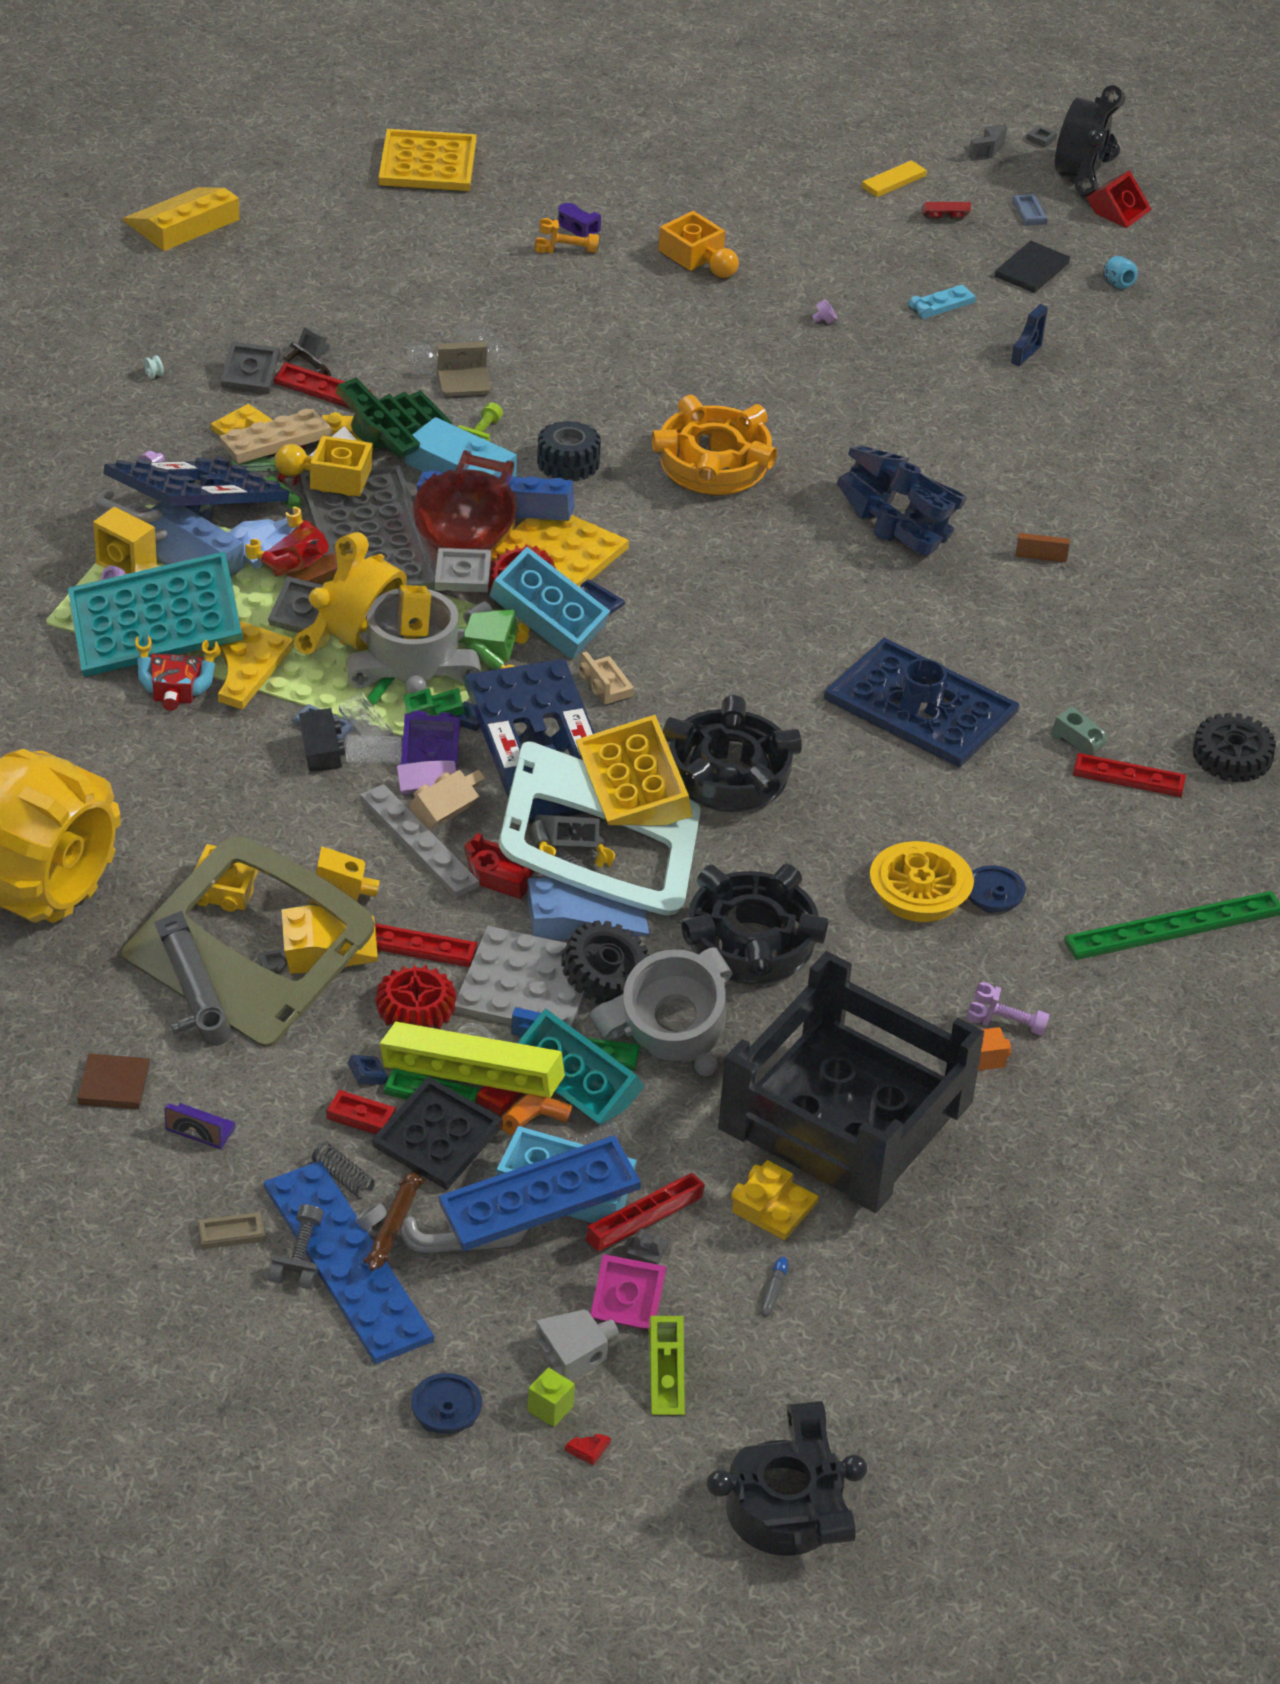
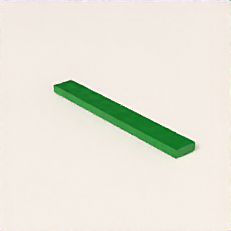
[1064,891,1280,960]

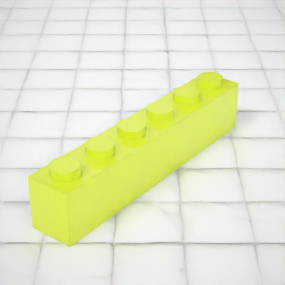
[380,1022,565,1098]

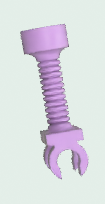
[966,982,1049,1036]

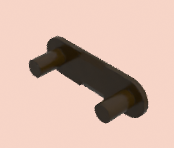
[283,342,331,377]

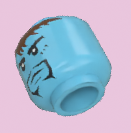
[1103,256,1138,289]

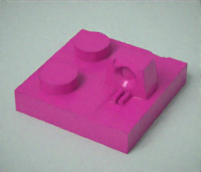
[591,1254,667,1330]

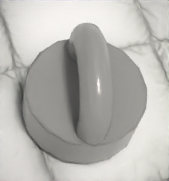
[356,1203,388,1238]

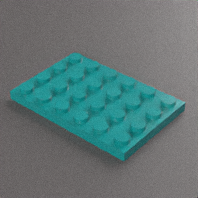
[68,551,244,677]

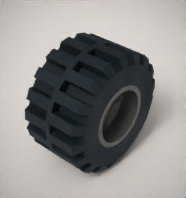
[537,421,601,481]

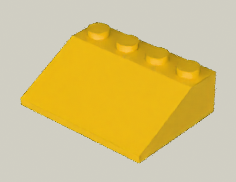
[122,187,240,251]
[576,715,693,825]

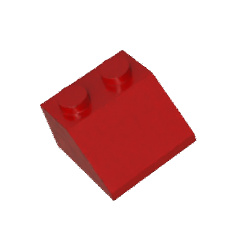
[1086,170,1152,228]

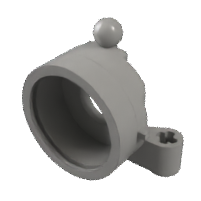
[347,589,481,694]
[590,948,732,1077]

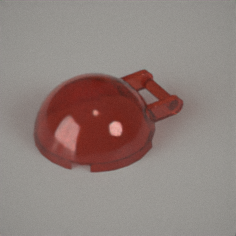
[413,450,517,552]

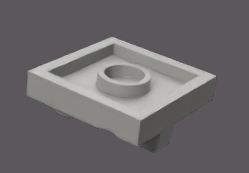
[435,548,491,592]

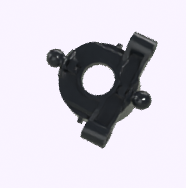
[1055,85,1126,196]
[707,1401,867,1556]

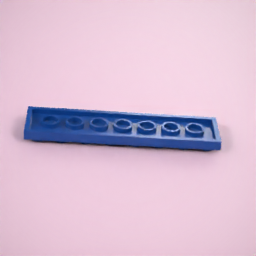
[264,1161,434,1365]

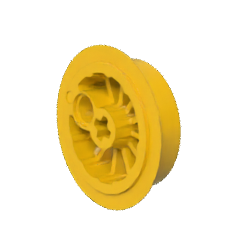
[870,841,974,922]

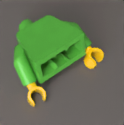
[458,610,530,670]

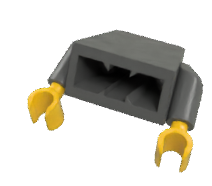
[531,815,615,868]

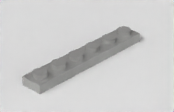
[360,784,479,898]

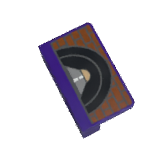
[164,1103,235,1149]

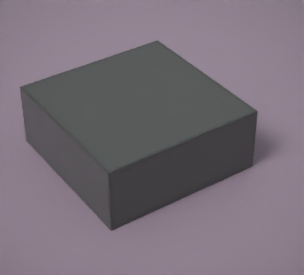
[1026,125,1057,147]

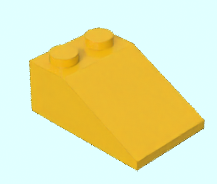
[282,905,378,974]

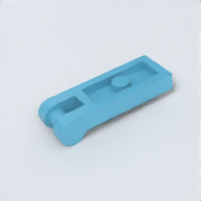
[908,285,976,319]

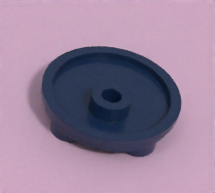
[968,865,1026,913]
[411,1373,482,1434]

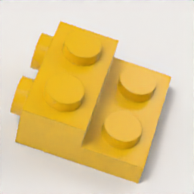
[194,844,259,912]
[731,1160,819,1241]

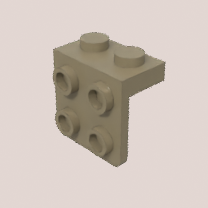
[437,341,491,397]

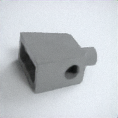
[536,1309,619,1381]

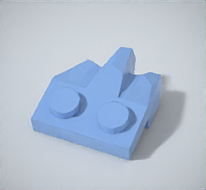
[228,518,295,569]

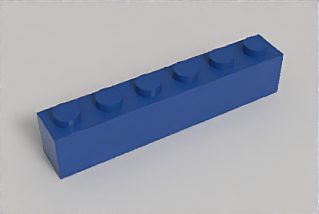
[417,471,575,521]

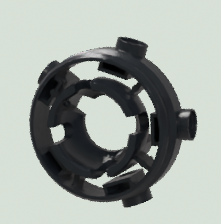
[663,695,802,812]
[681,864,829,984]

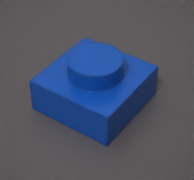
[511,1007,541,1038]

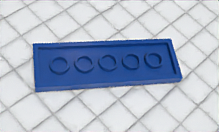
[439,1135,641,1252]

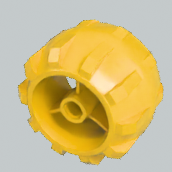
[0,749,121,923]

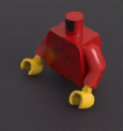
[245,507,329,577]

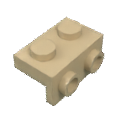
[578,652,634,705]

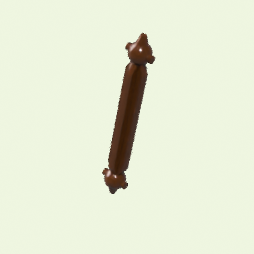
[363,1171,424,1271]

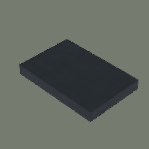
[995,240,1070,293]

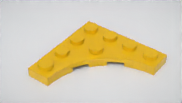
[218,621,294,710]

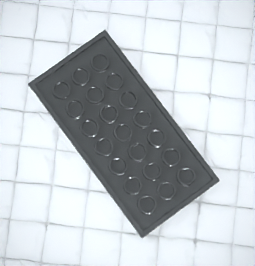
[299,465,441,591]

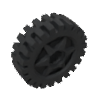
[1193,713,1276,782]
[561,920,650,1004]

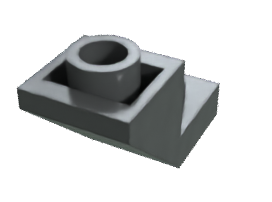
[969,124,1007,161]

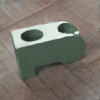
[1051,706,1107,756]

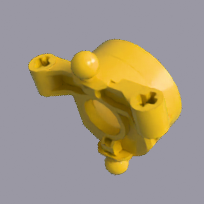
[295,532,407,654]

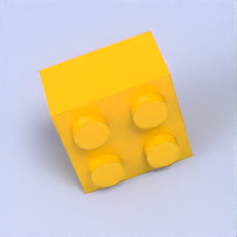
[93,507,157,574]

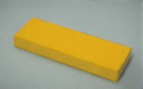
[862,160,927,197]

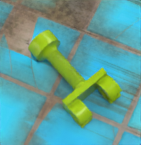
[458,402,503,442]

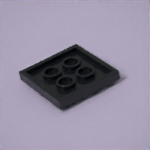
[372,1077,503,1190]

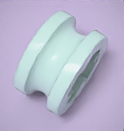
[144,355,164,380]

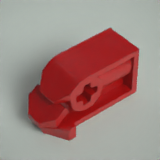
[464,833,535,899]

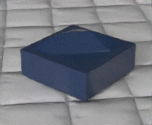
[455,701,480,731]
[347,1055,388,1085]

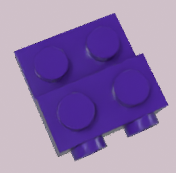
[401,711,460,770]

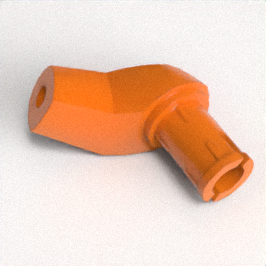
[502,1094,572,1136]

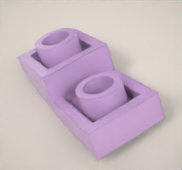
[397,761,457,795]

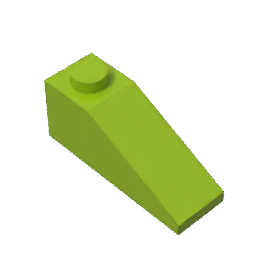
[648,1316,685,1415]

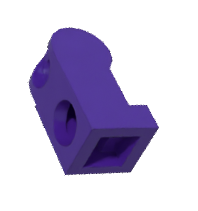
[558,203,601,238]

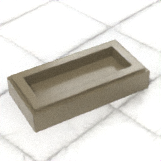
[197,1212,265,1249]

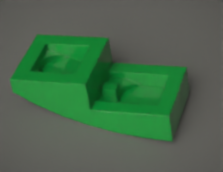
[403,688,465,716]

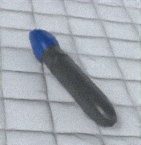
[761,1257,788,1317]

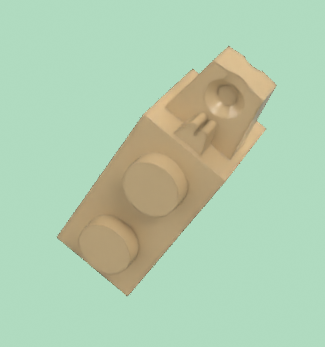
[408,770,485,831]

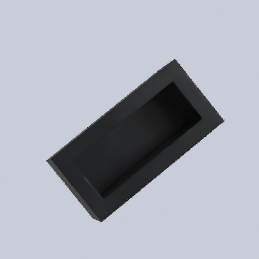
[299,708,346,772]

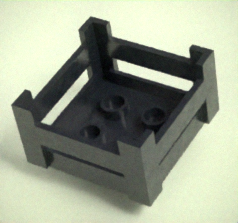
[718,951,984,1214]

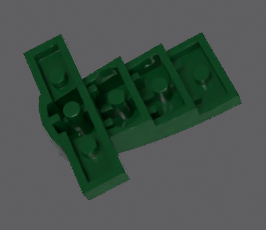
[335,377,452,459]

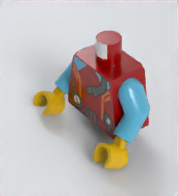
[135,636,220,711]

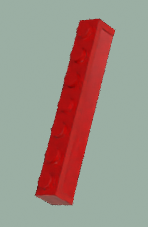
[585,1173,705,1252]

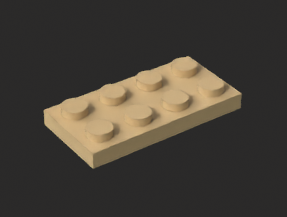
[219,409,332,464]

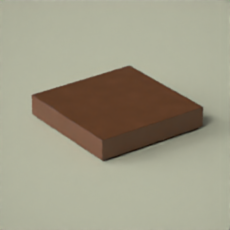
[78,1053,150,1109]

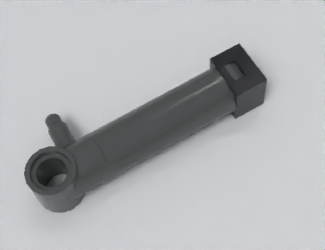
[154,911,232,1045]

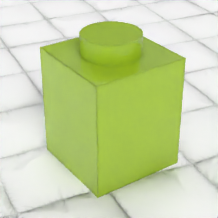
[527,1367,575,1427]

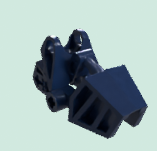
[837,445,967,555]

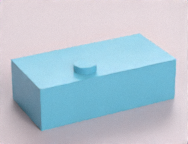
[405,417,517,477]
[489,547,610,659]

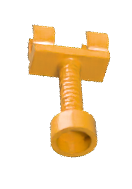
[534,218,599,253]

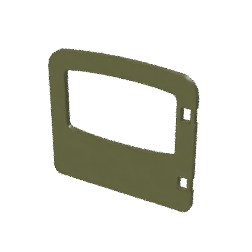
[122,837,375,1047]

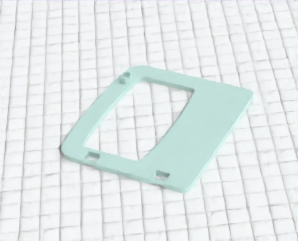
[499,742,701,915]

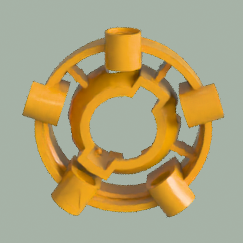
[652,395,777,495]

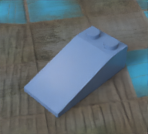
[527,877,649,941]

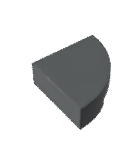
[258,948,287,974]

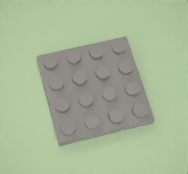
[454,926,586,1028]

